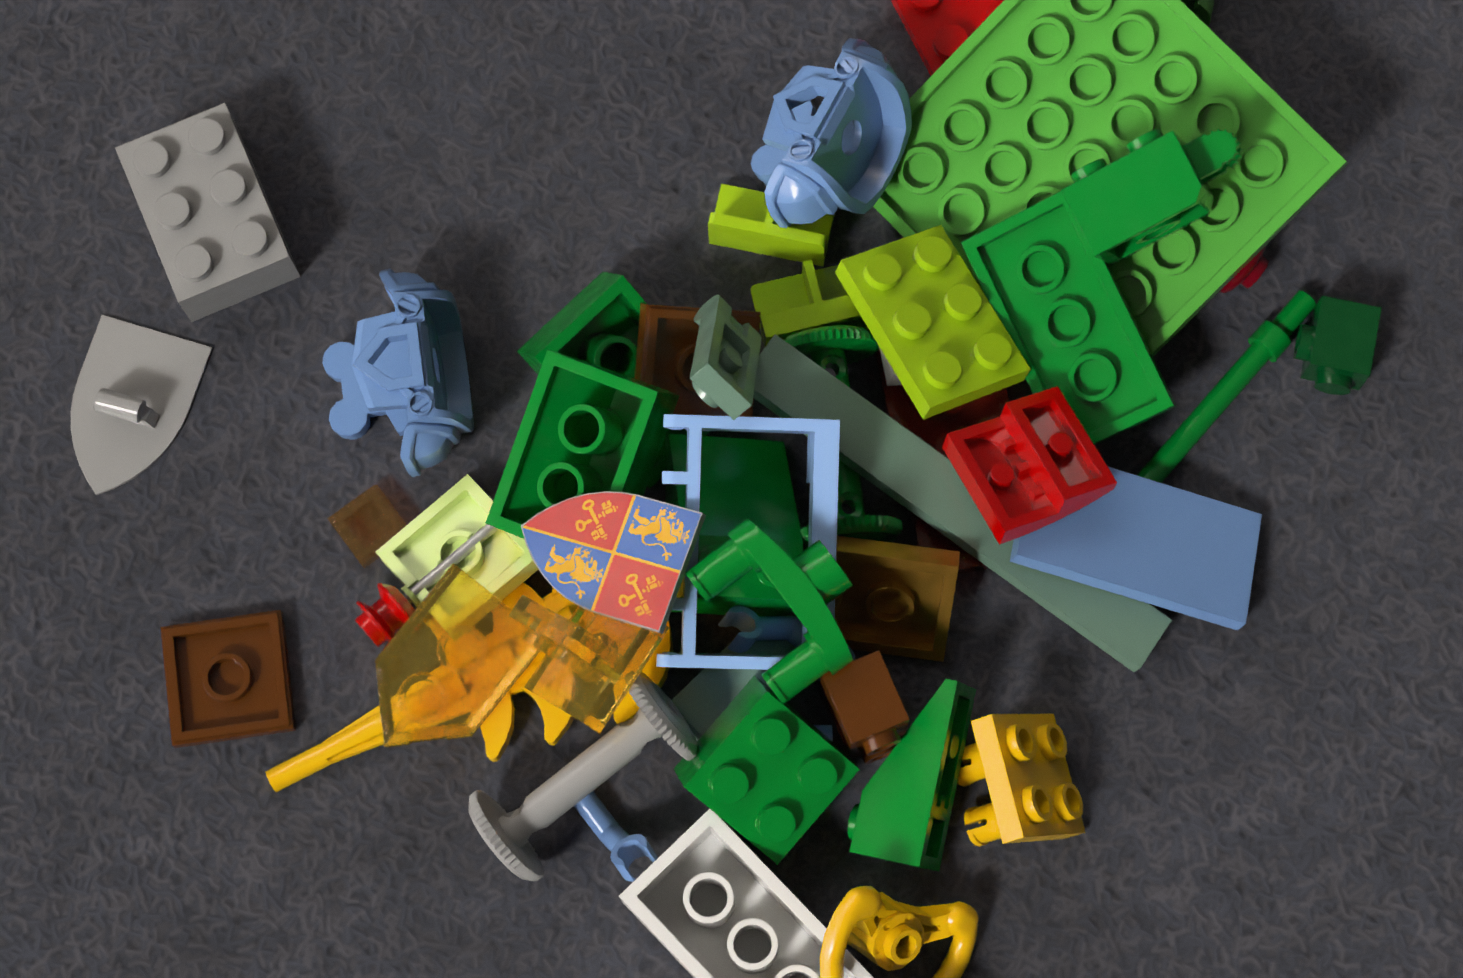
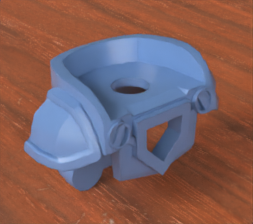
[750,38,912,228]
[322,269,474,477]

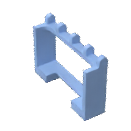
[656,414,840,670]

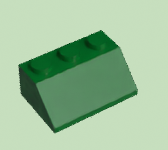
[485,349,680,539]

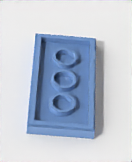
[1010,467,1262,630]

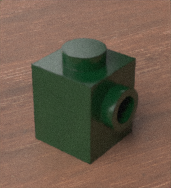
[1293,296,1382,395]

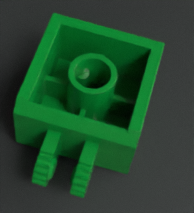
[1061,128,1244,265]

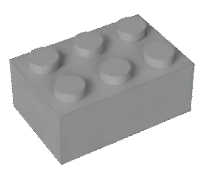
[115,103,300,322]

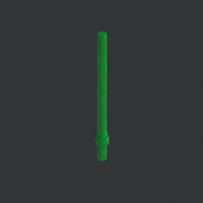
[1137,290,1316,483]

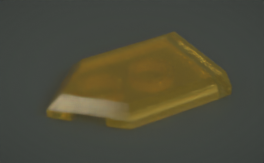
[375,563,549,748]

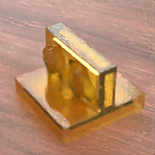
[508,595,670,734]

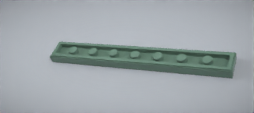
[753,334,1172,672]

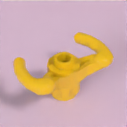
[820,886,979,978]

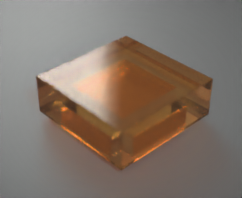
[327,484,407,568]

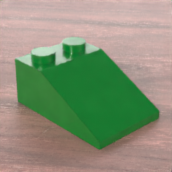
[517,271,710,488]
[665,433,803,616]

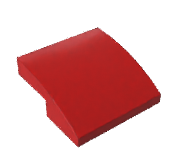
[942,386,1117,545]

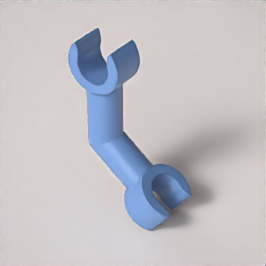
[718,606,855,681]
[573,791,658,882]

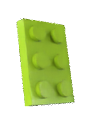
[835,225,1031,420]

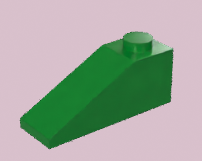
[848,679,977,872]

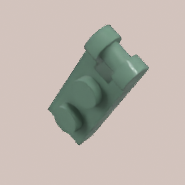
[690,295,762,420]

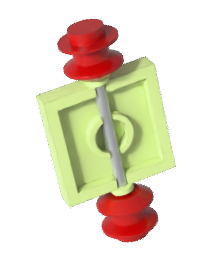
[355,474,538,649]

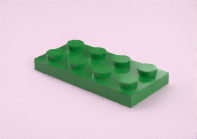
[961,191,1176,445]

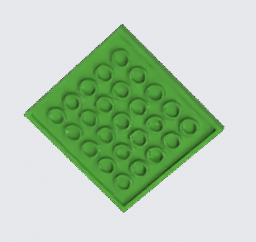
[873,0,1348,357]

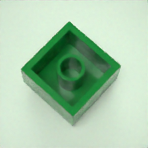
[674,675,860,865]

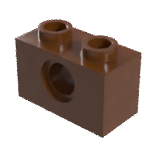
[819,650,910,764]

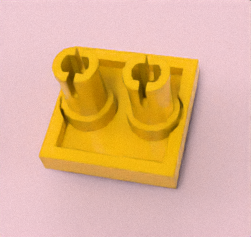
[957,714,1086,847]

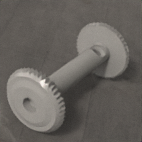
[468,670,698,881]

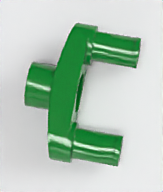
[685,518,854,704]

